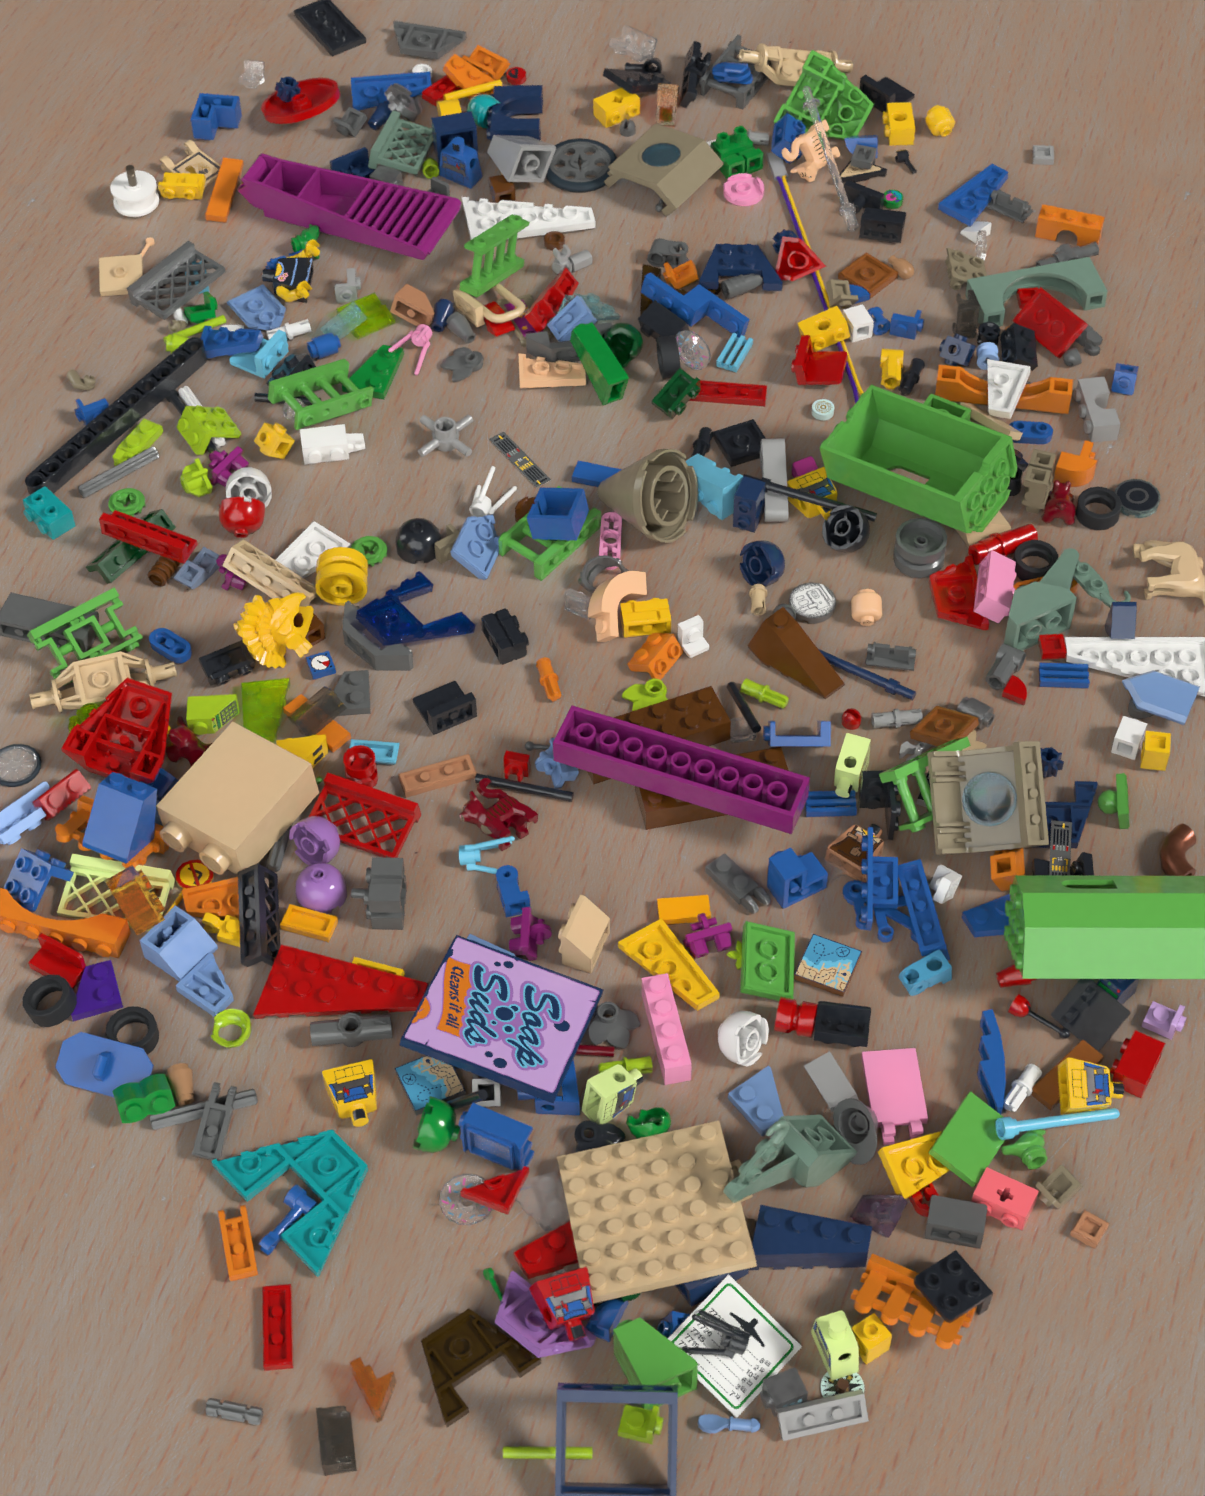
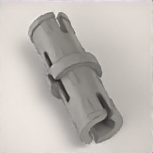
[871,708,923,729]

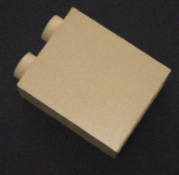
[156,721,319,875]

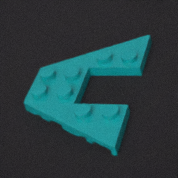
[211,1129,368,1277]

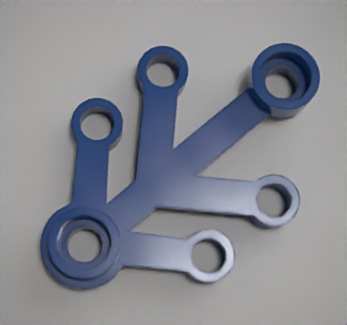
[843,880,918,943]

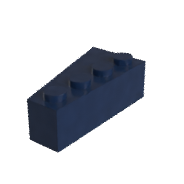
[749,1205,872,1270]

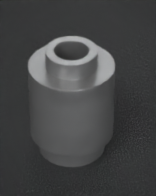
[957,697,995,730]

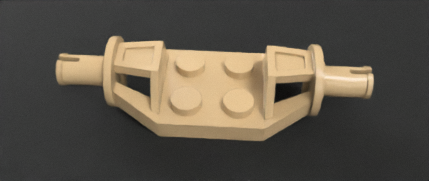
[738,43,853,86]
[29,652,177,713]

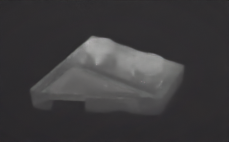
[516,1171,570,1232]

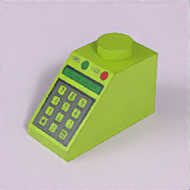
[186,694,240,735]

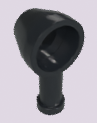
[625,57,662,74]

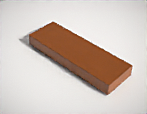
[1031,1040,1104,1111]

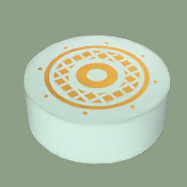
[812,399,834,421]

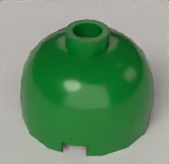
[412,1096,460,1153]

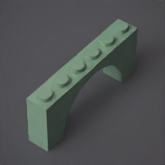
[965,257,1108,327]

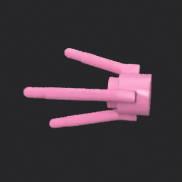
[388,324,432,375]

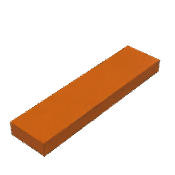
[205,157,244,223]

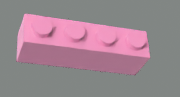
[642,973,692,1085]

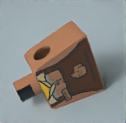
[825,824,884,882]

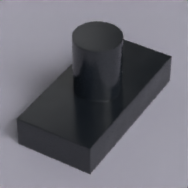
[843,180,885,214]

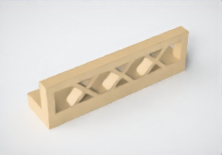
[222,539,318,606]

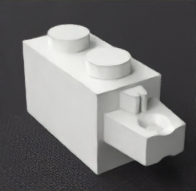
[300,424,365,465]

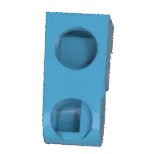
[898,949,952,996]

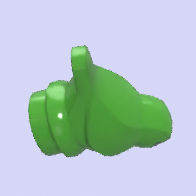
[1001,1129,1048,1170]

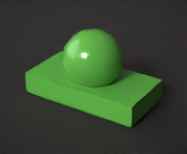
[1097,773,1130,829]

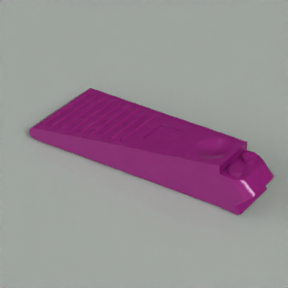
[238,153,461,260]

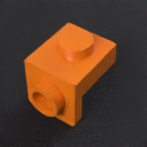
[663,260,699,289]

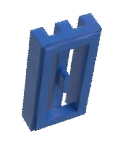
[1039,663,1090,688]
[805,790,857,817]

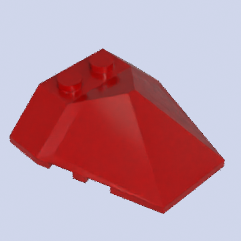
[61,678,172,784]

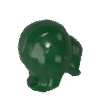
[603,323,643,368]

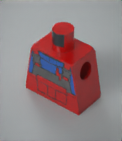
[529,1266,594,1342]

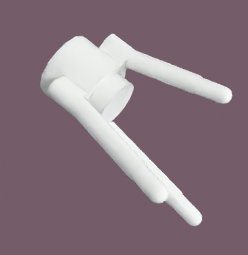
[469,466,517,517]

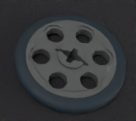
[545,138,617,193]

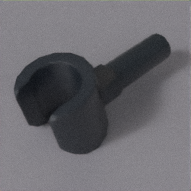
[895,150,917,174]

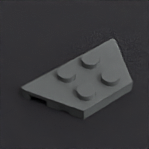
[393,21,466,59]

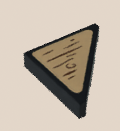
[836,160,887,186]

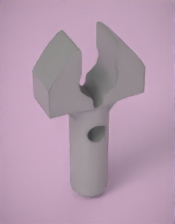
[899,741,933,761]

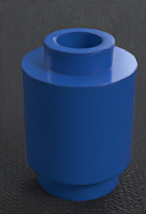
[307,332,341,359]

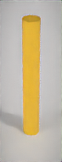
[444,80,502,100]

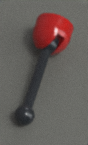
[1008,994,1070,1039]

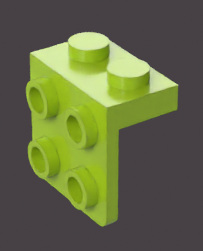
[176,405,241,455]

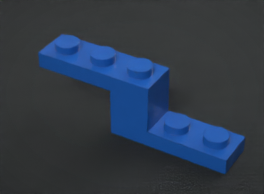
[641,273,750,338]

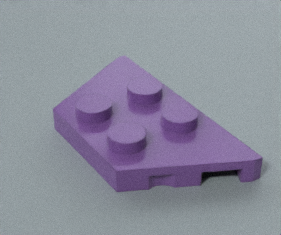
[495,1271,597,1358]

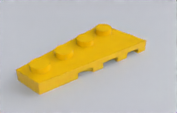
[618,918,720,1011]
[878,1131,951,1203]

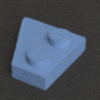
[176,952,234,1017]

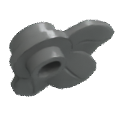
[441,347,484,382]
[589,1002,640,1049]

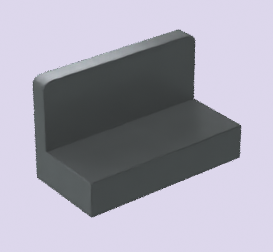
[924,1195,987,1249]

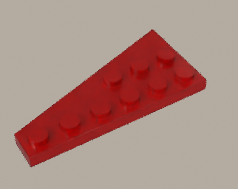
[253,944,429,1019]

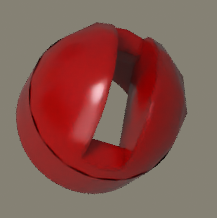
[841,708,861,730]

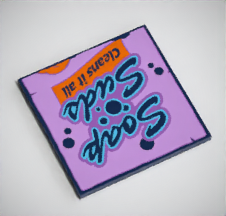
[399,935,604,1104]

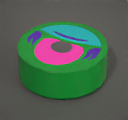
[883,190,903,209]

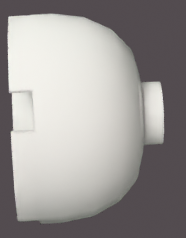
[226,467,272,508]
[718,1010,769,1066]

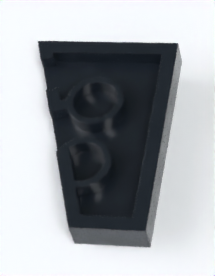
[602,68,671,94]

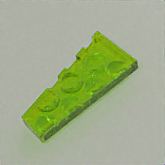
[241,678,291,744]

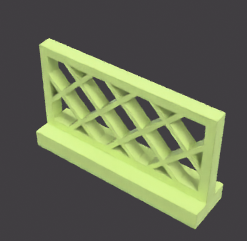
[57,854,175,931]

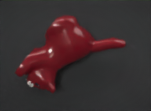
[1041,480,1075,526]
[166,716,212,767]

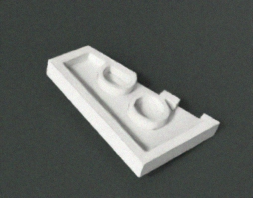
[987,359,1030,419]

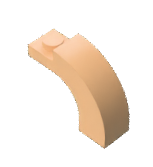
[588,571,647,643]

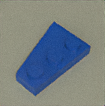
[201,326,263,359]

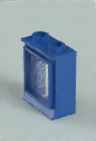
[458,1103,535,1171]

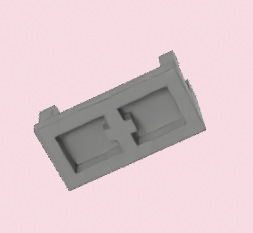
[804,1051,858,1112]

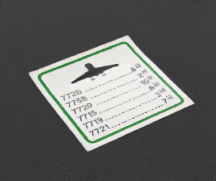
[668,1275,802,1418]

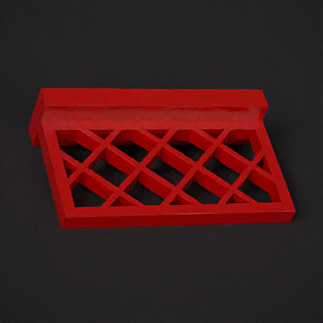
[309,772,422,858]

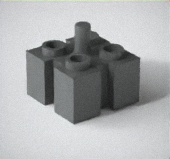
[351,857,407,930]

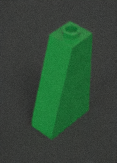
[570,322,629,406]

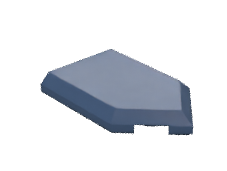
[227,284,286,330]
[451,515,500,580]
[1122,670,1200,725]

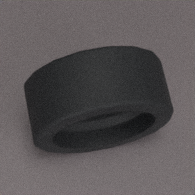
[656,335,681,379]
[1075,487,1122,530]
[1013,540,1059,581]
[22,974,77,1027]
[106,1006,159,1055]

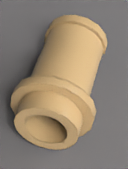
[749,584,768,616]

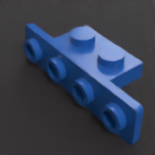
[861,827,898,931]

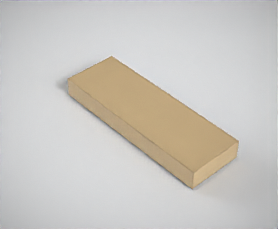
[960,402,1023,441]

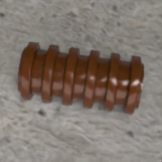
[147,556,181,587]

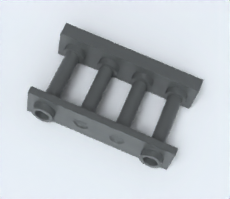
[699,34,772,109]

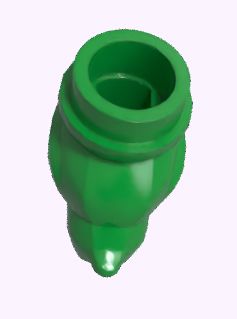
[291,224,320,260]

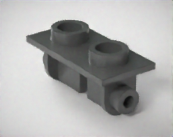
[987,189,1033,223]
[866,642,917,671]

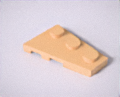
[519,353,586,388]

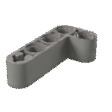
[760,438,788,522]

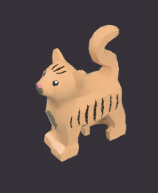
[782,119,841,182]

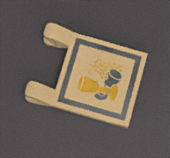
[160,140,221,188]

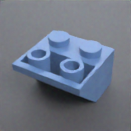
[140,905,218,982]

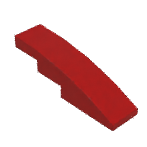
[524,267,579,332]

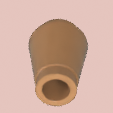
[166,1063,194,1106]

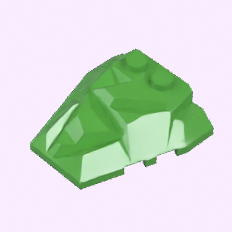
[773,50,874,140]

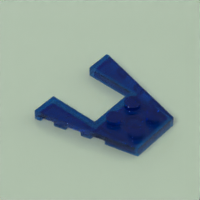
[356,571,476,646]

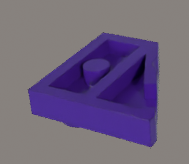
[71,960,123,1021]

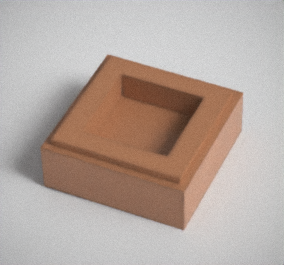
[1070,1210,1110,1249]

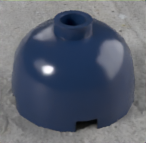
[740,540,785,587]

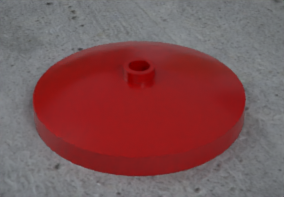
[261,78,340,124]

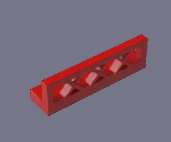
[99,510,198,564]

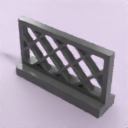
[127,241,226,320]

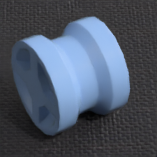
[976,342,999,370]

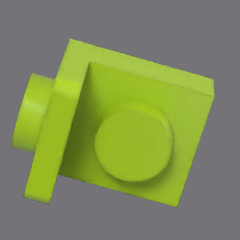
[618,1404,664,1444]

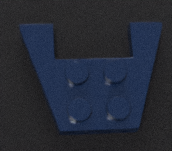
[699,243,783,291]
[998,779,1098,849]

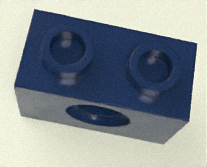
[733,476,766,533]

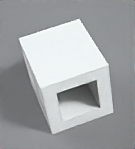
[843,304,874,343]
[1111,716,1147,760]

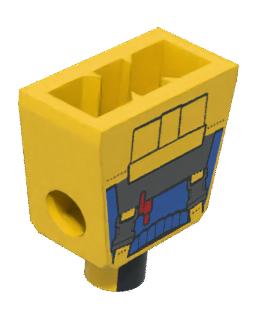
[787,467,837,520]
[1058,1058,1124,1115]
[322,1059,377,1127]

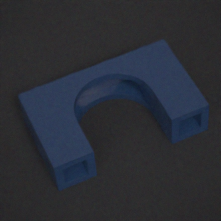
[487,85,543,140]

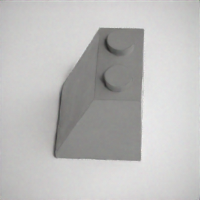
[487,135,556,183]

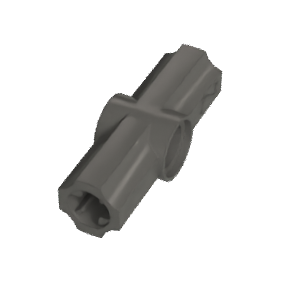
[310,1013,393,1047]

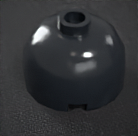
[822,505,870,553]
[395,518,441,564]

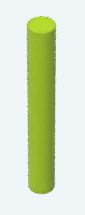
[163,315,226,344]
[503,1446,593,1459]

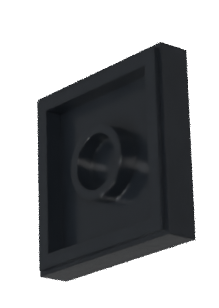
[713,419,766,467]

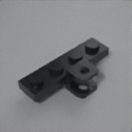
[679,41,712,108]

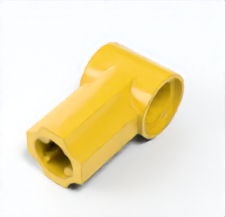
[880,348,904,389]

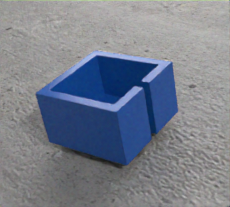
[527,487,589,541]

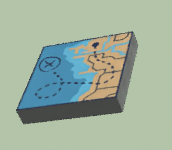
[394,1056,466,1116]

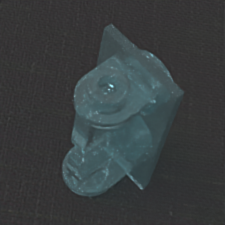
[320,301,367,340]

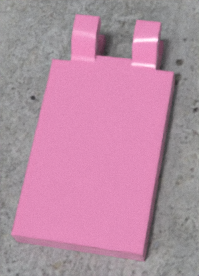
[861,1048,928,1145]

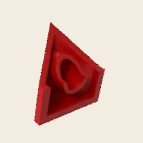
[775,237,826,281]

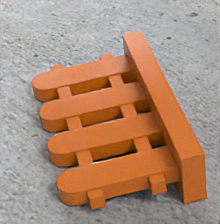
[55,795,169,869]
[850,1253,977,1349]

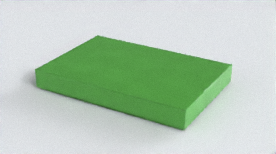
[740,921,795,1001]
[928,1091,1005,1188]

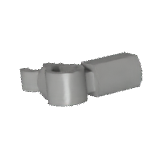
[552,244,592,275]

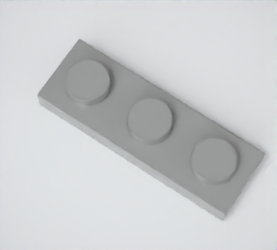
[776,1389,869,1441]

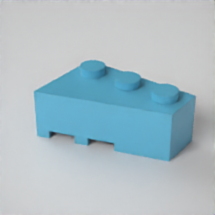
[686,454,743,521]

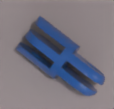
[712,62,753,84]

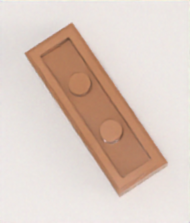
[398,754,477,798]

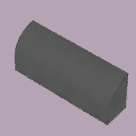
[0,593,99,653]

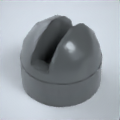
[619,119,636,137]
[1063,347,1082,367]

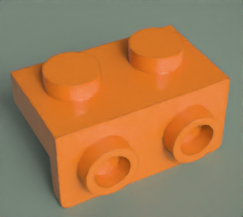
[462,45,510,81]
[627,633,683,680]

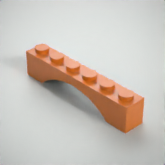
[935,365,1073,414]
[0,888,131,959]

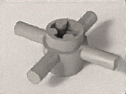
[418,415,473,457]

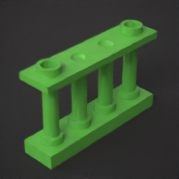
[459,214,529,297]
[268,358,374,430]
[498,486,601,581]
[879,736,987,833]

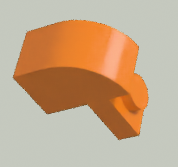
[1053,440,1097,487]

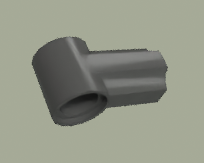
[985,643,1026,690]

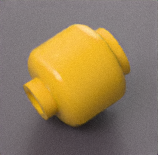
[925,105,955,137]

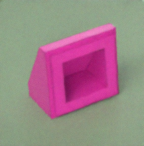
[792,456,818,478]

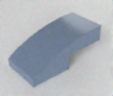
[174,547,219,590]

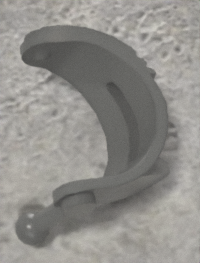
[578,555,629,594]

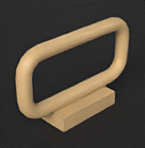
[453,283,526,327]

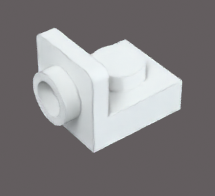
[677,615,709,658]
[929,865,962,904]

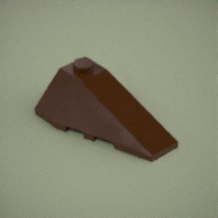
[748,607,845,699]

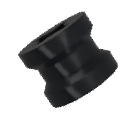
[977,322,1000,346]

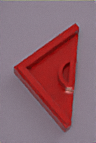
[461,1166,529,1215]

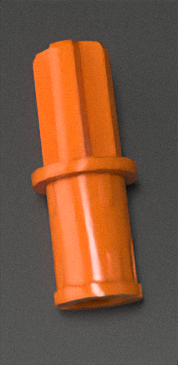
[536,657,562,702]

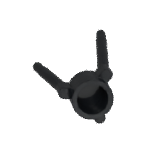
[682,1309,750,1359]

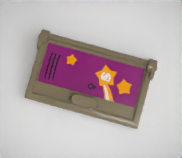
[496,294,554,347]

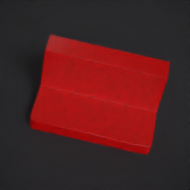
[28,933,86,989]

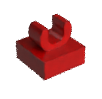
[503,750,531,782]

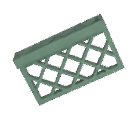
[368,111,433,175]

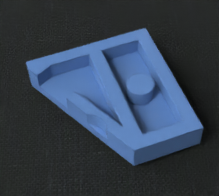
[728,1065,783,1137]

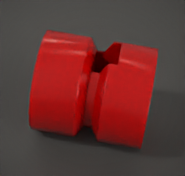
[343,745,378,788]
[774,997,818,1038]

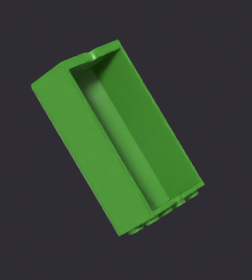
[819,385,1017,533]
[1004,875,1205,979]

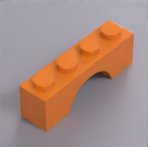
[986,783,1025,892]

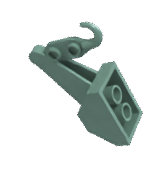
[1004,548,1131,651]
[723,1114,858,1203]

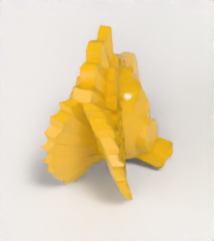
[233,592,314,669]

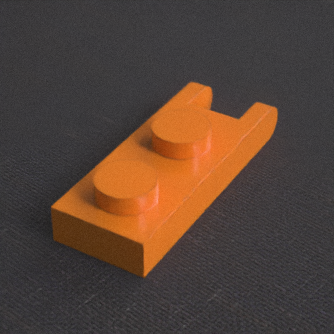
[218,1205,258,1282]

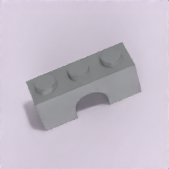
[1073,377,1120,442]

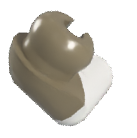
[168,308,188,333]

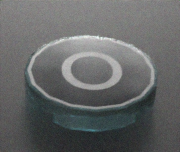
[1115,479,1160,518]

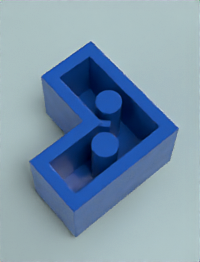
[191,93,242,140]
[767,848,828,909]

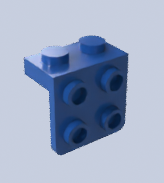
[3,848,74,912]

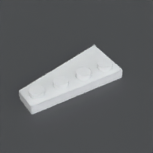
[276,521,351,578]

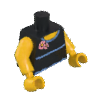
[262,239,320,303]

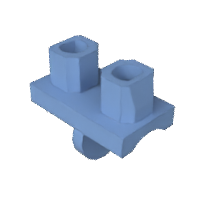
[535,738,579,788]

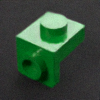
[184,291,218,323]

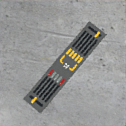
[489,431,551,488]
[1049,820,1072,876]

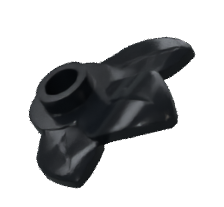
[574,1121,626,1153]

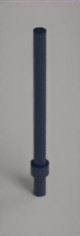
[819,649,916,700]

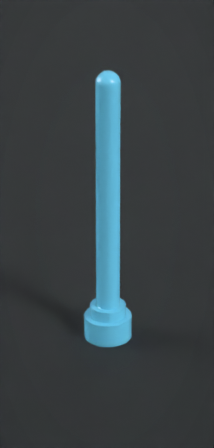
[995,1108,1120,1140]

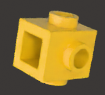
[254,422,295,459]

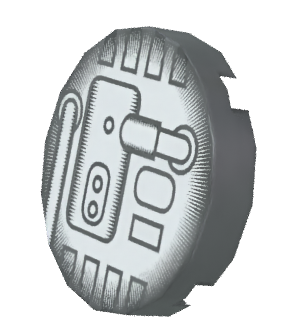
[789,582,836,624]

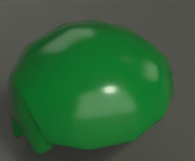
[626,1107,671,1139]

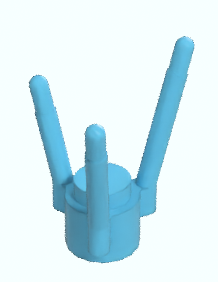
[459,836,515,874]

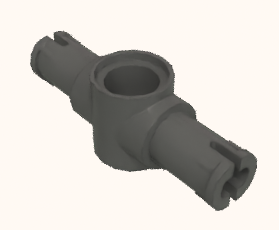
[1036,242,1099,267]

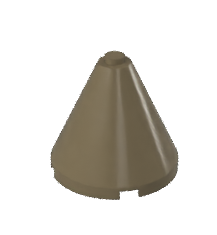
[597,449,698,543]

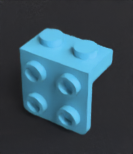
[229,330,289,379]

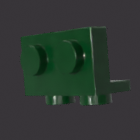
[652,368,701,419]

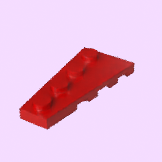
[513,1221,579,1279]

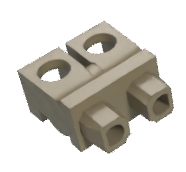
[1022,449,1056,514]

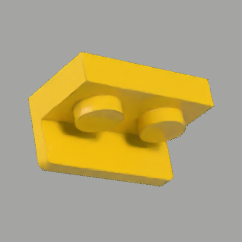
[157,172,206,200]

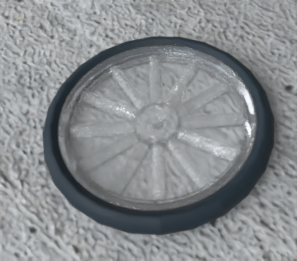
[0,744,42,787]

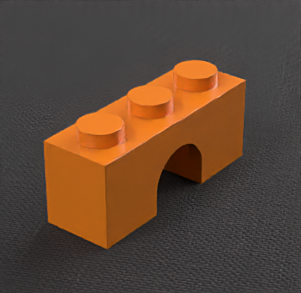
[1035,204,1105,246]

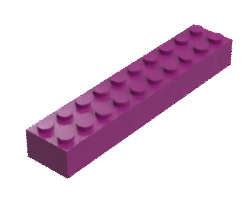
[553,705,810,834]

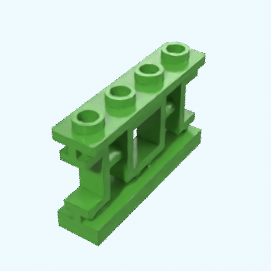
[27,587,143,686]

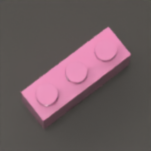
[974,550,1017,623]

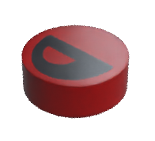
[506,67,526,85]

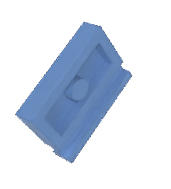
[547,296,597,342]

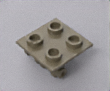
[945,247,987,290]

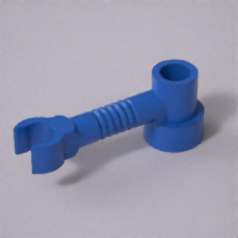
[259,1185,318,1255]

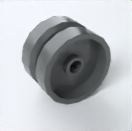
[893,518,947,578]

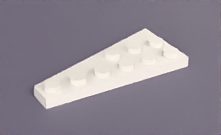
[462,197,595,240]
[1064,637,1205,696]

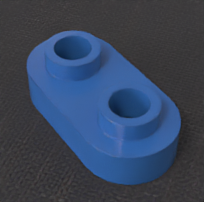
[1009,421,1053,445]
[149,628,192,663]

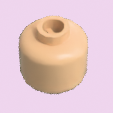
[851,589,882,626]

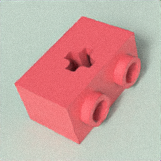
[972,1167,1039,1230]

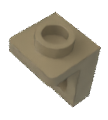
[826,279,859,310]
[434,523,460,564]
[1035,1164,1083,1209]

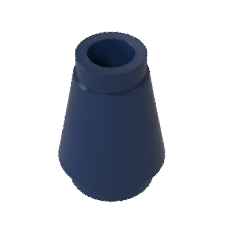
[368,101,392,130]
[431,299,455,332]

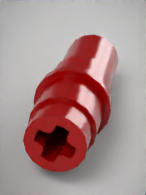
[968,524,1038,565]

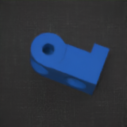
[496,865,531,918]

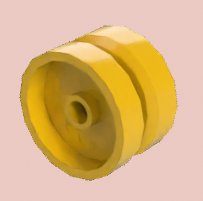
[315,547,368,606]

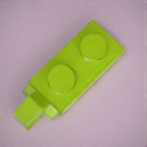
[112,418,163,466]

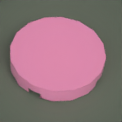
[723,173,764,206]

